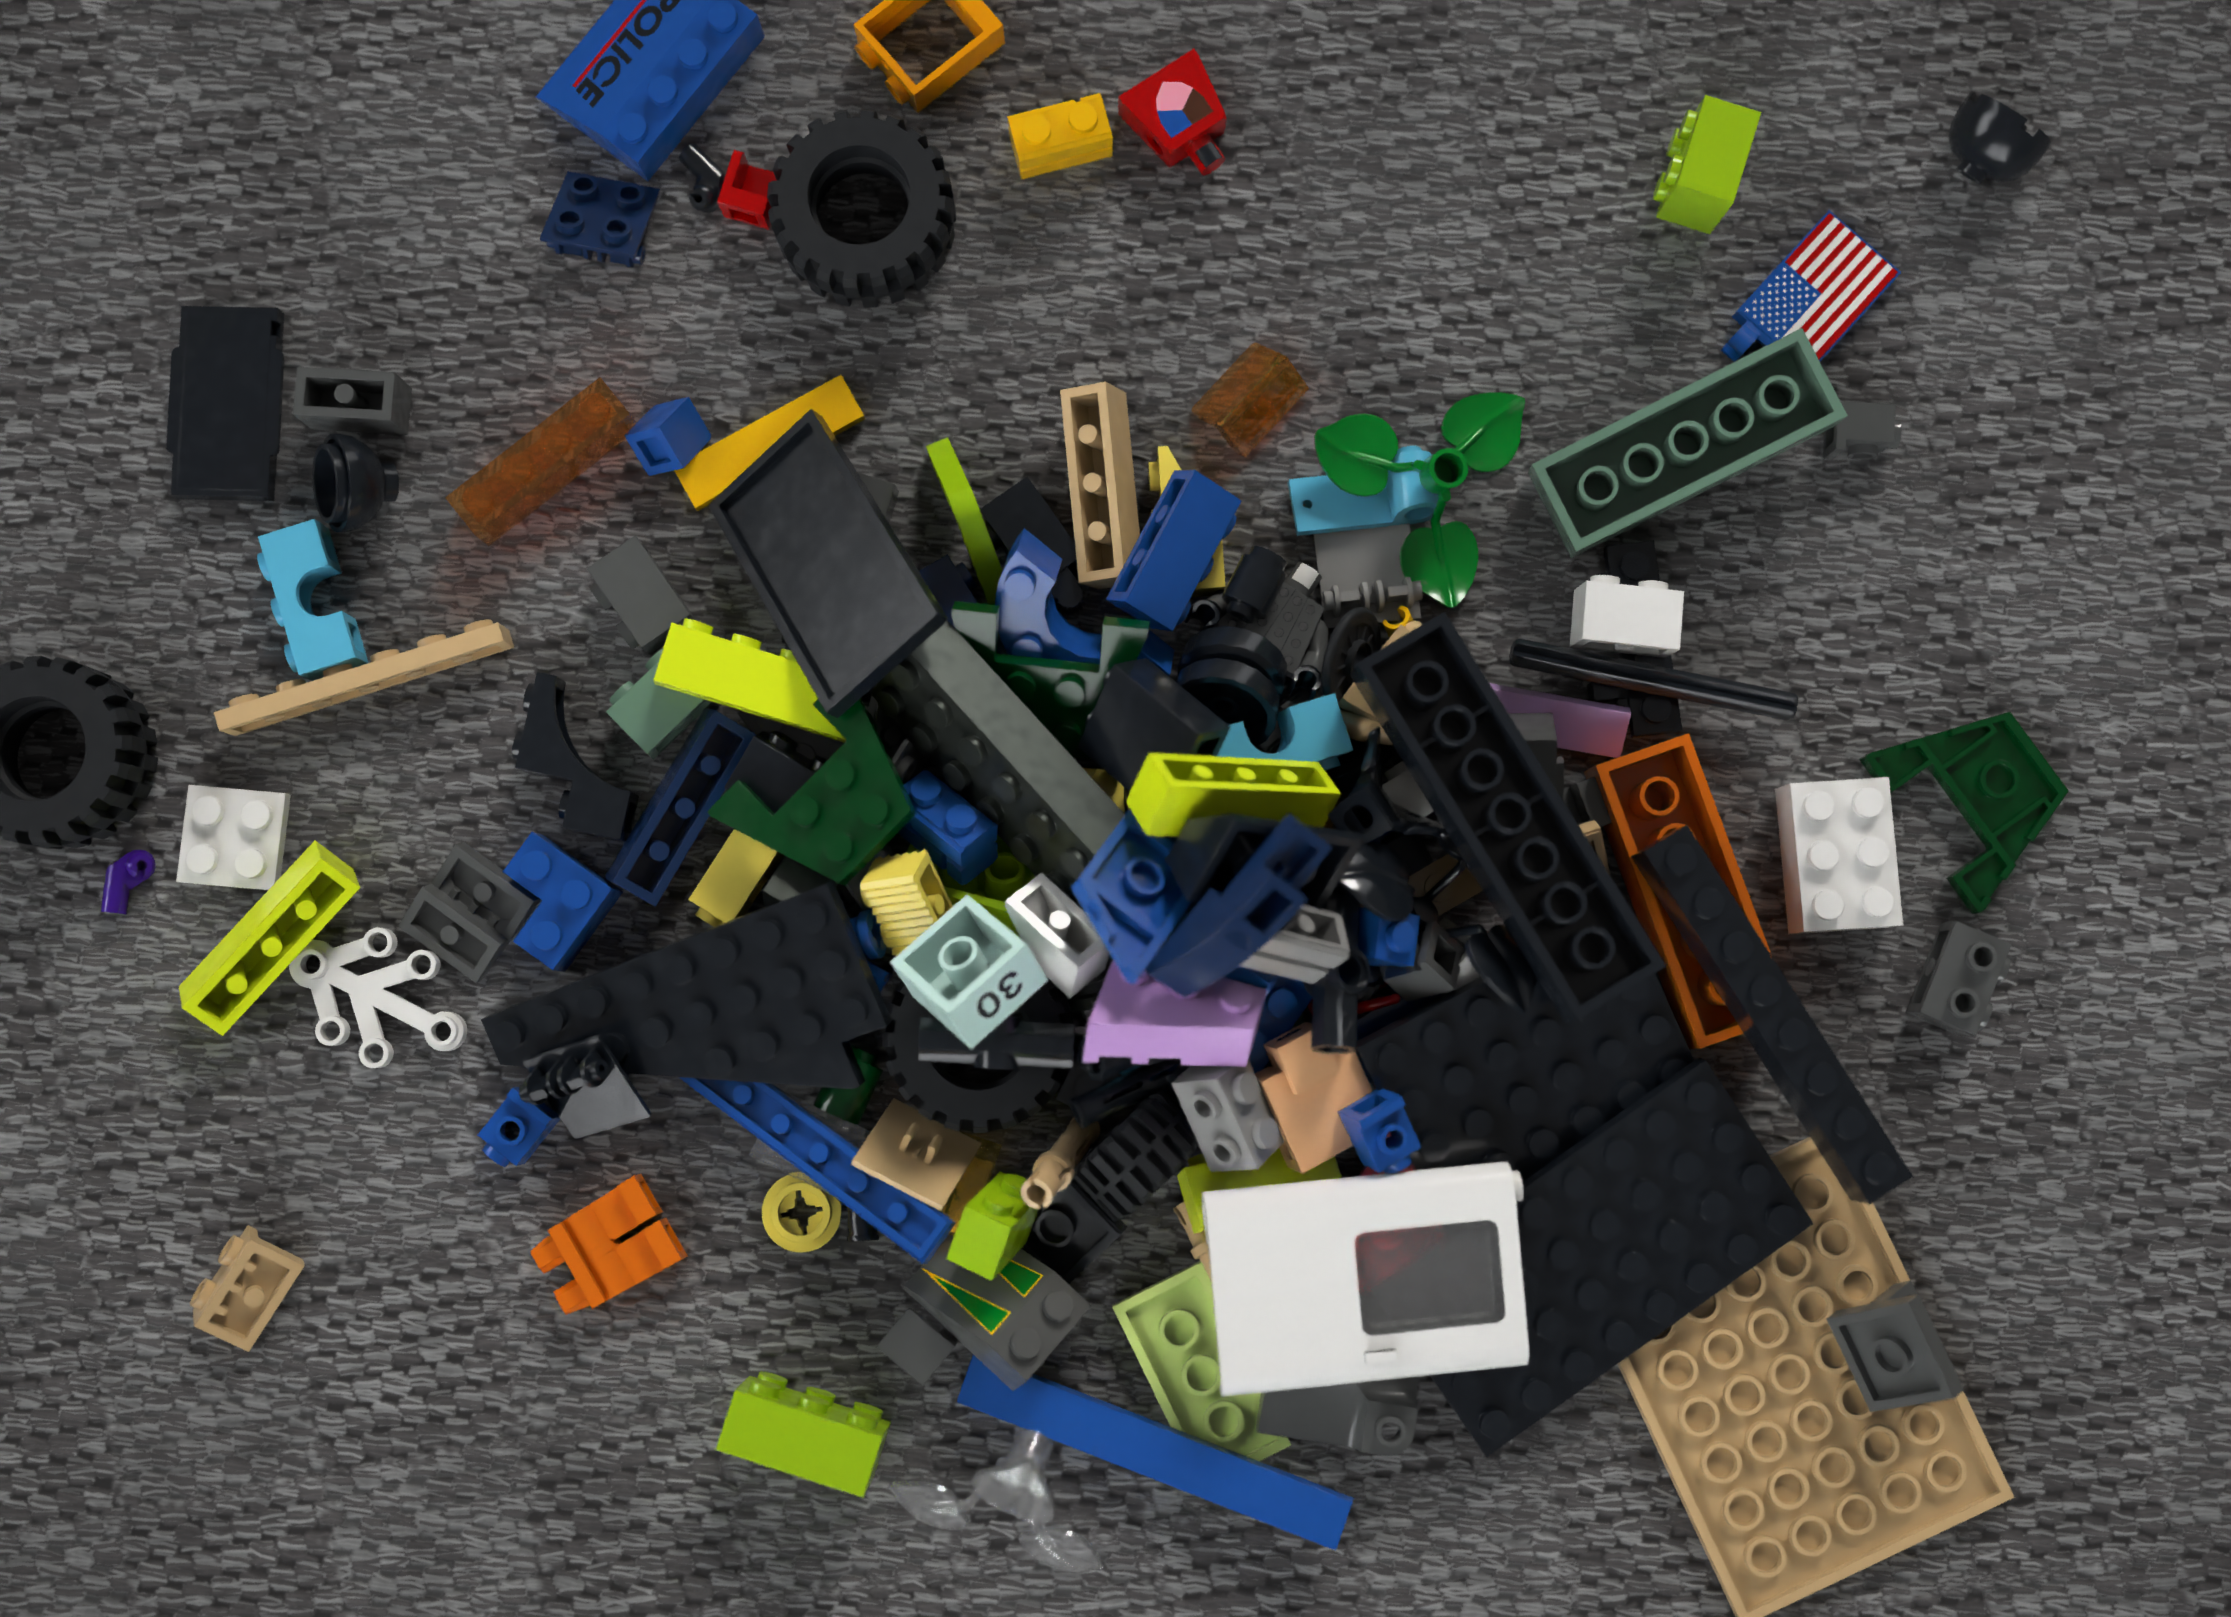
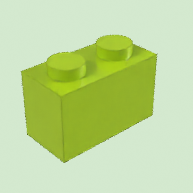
[946,1171,1038,1281]

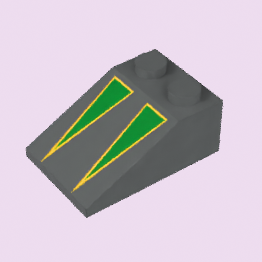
[902,1233,1091,1391]

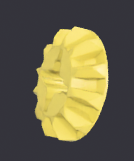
[762,1172,842,1253]

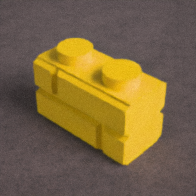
[1007,93,1113,180]

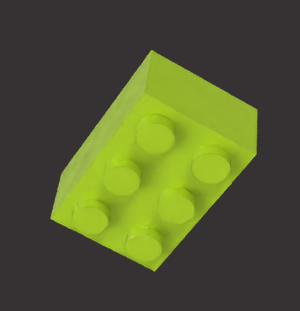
[715,1371,892,1498]

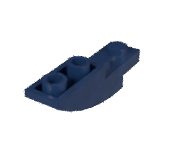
[1145,813,1333,997]

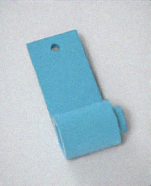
[1288,446,1439,536]

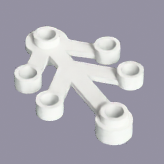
[289,927,467,1068]

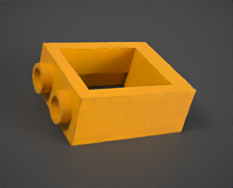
[853,0,1005,113]

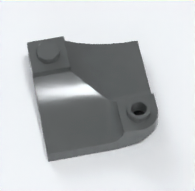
[1256,1290,1419,1456]

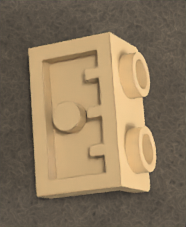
[190,1225,305,1352]

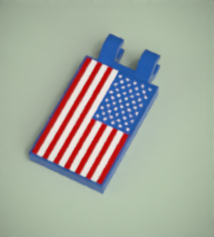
[1721,210,1901,362]

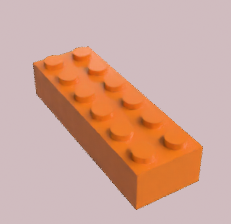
[1584,733,1772,1049]

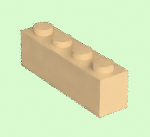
[1060,381,1140,589]

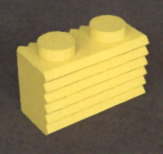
[860,849,953,956]

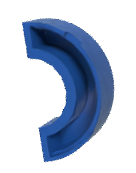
[995,528,1175,676]

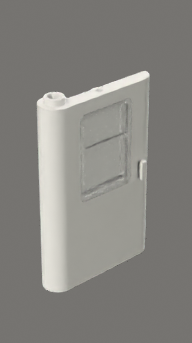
[1201,1161,1529,1397]

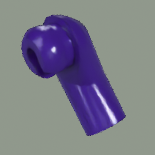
[101,849,156,914]

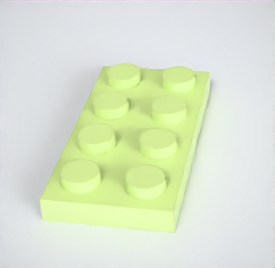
[1112,1261,1291,1461]

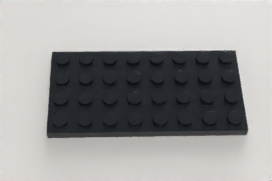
[1371,1057,1814,1457]

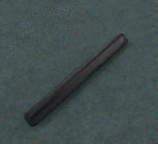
[1509,638,1798,720]

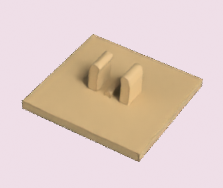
[851,1098,981,1211]

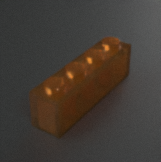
[445,377,637,546]

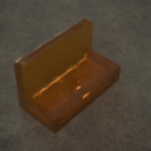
[1191,342,1309,458]

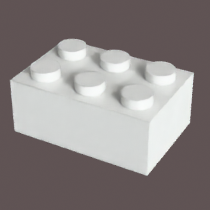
[1775,777,1903,934]

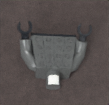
[1184,562,1329,701]

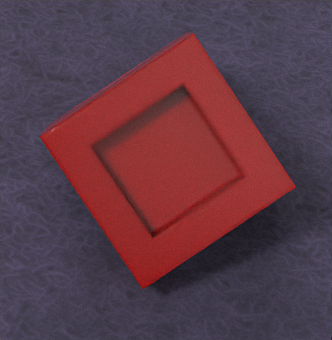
[717,150,776,230]

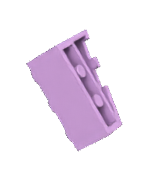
[1082,957,1267,1067]

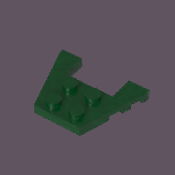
[951,601,1150,759]
[707,698,917,886]
[1859,712,2069,914]

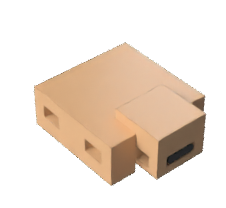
[1255,1022,1373,1174]

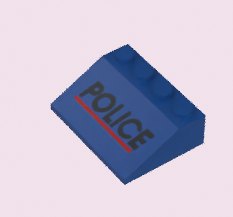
[536,0,765,181]

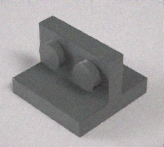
[1827,1280,1964,1412]

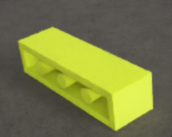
[654,618,846,743]
[1126,753,1341,837]
[179,840,360,1036]

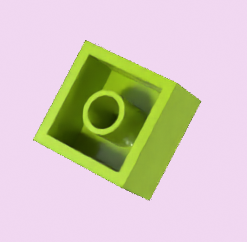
[1653,95,1762,234]

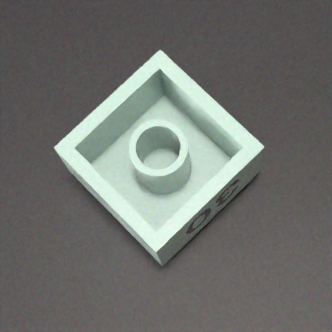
[890,895,1048,1049]

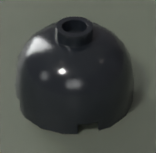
[1949,92,2052,184]

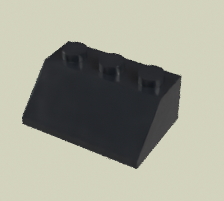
[1165,814,1364,910]

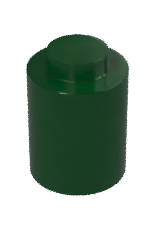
[813,1045,883,1125]

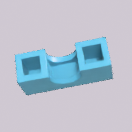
[257,519,369,681]
[1217,693,1353,771]

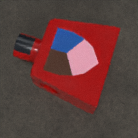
[1118,48,1227,176]

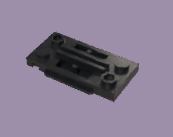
[166,306,284,501]

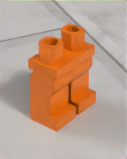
[530,1174,688,1315]

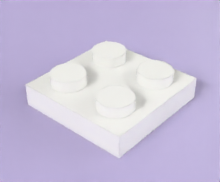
[176,785,291,890]

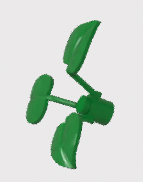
[1314,392,1525,608]

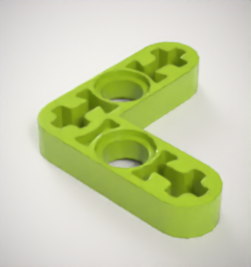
[925,437,1002,605]

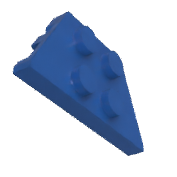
[1071,810,1191,985]

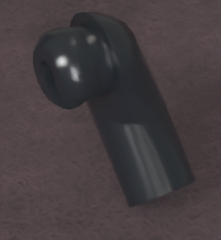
[679,143,725,213]

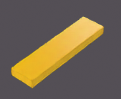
[674,375,866,511]

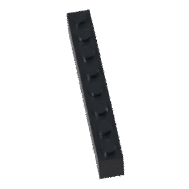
[1631,825,1913,1204]

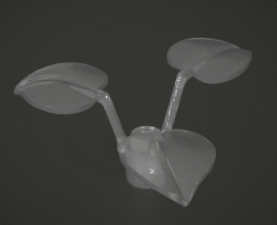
[887,1429,1105,1574]

